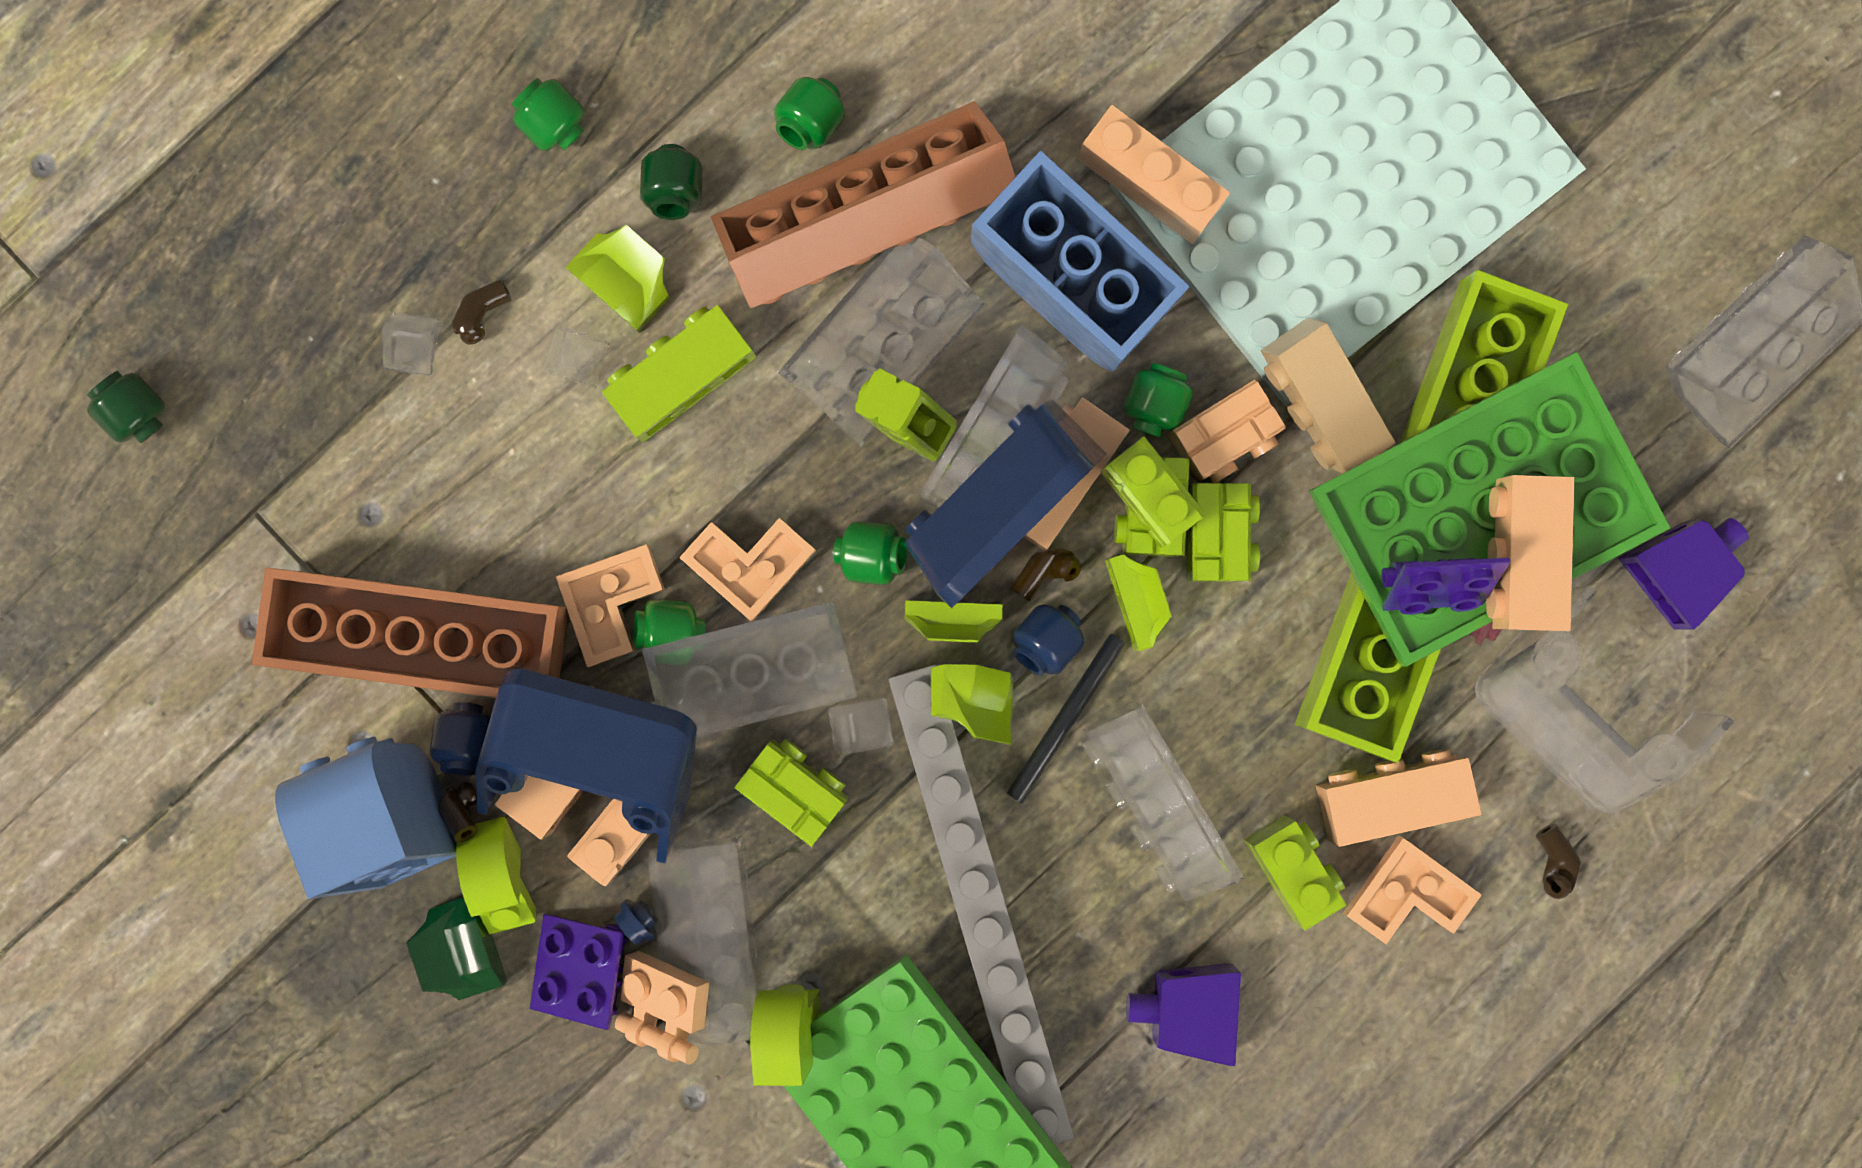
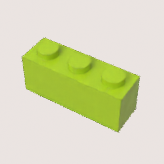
[601,304,757,443]

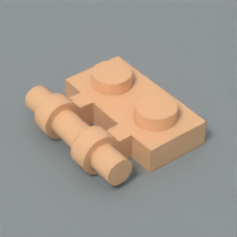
[615,950,709,1065]

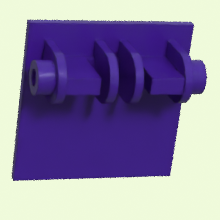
[1382,557,1510,615]
[530,914,628,1030]

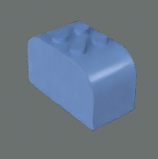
[971,150,1190,372]
[275,737,457,899]

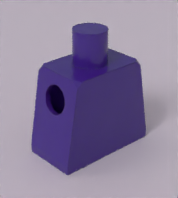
[1618,518,1749,630]
[1126,963,1241,1066]

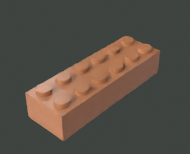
[711,101,1015,309]
[251,567,569,698]

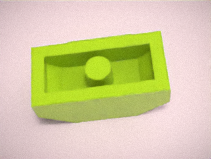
[565,225,670,333]
[1105,554,1172,651]
[905,600,1003,643]
[931,664,1013,745]

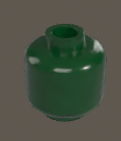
[640,144,703,220]
[87,370,165,444]

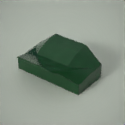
[406,897,508,1000]

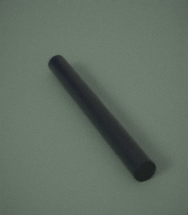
[1007,633,1126,804]

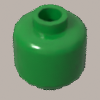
[774,77,845,150]
[511,78,584,151]
[1123,363,1193,438]
[833,521,907,585]
[633,599,705,663]

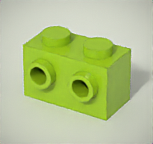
[1244,815,1347,931]

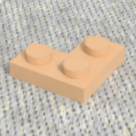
[680,518,816,622]
[556,544,665,667]
[1343,836,1481,944]

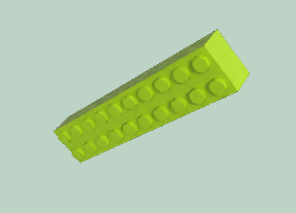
[1294,270,1569,763]

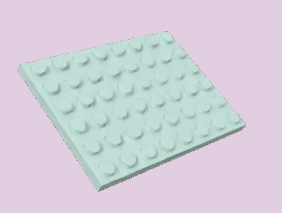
[1109,0,1586,406]

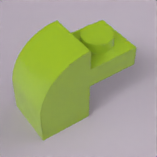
[456,816,536,934]
[750,984,821,1086]

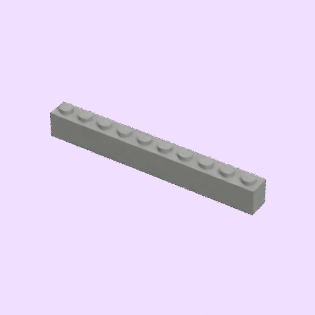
[888,664,1074,1144]

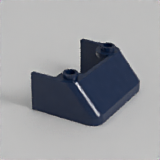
[905,399,1107,609]
[476,669,697,864]

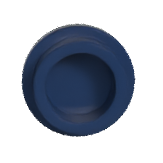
[614,899,659,945]

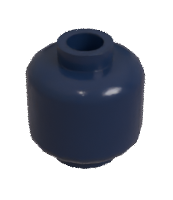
[1013,604,1084,676]
[430,702,490,776]

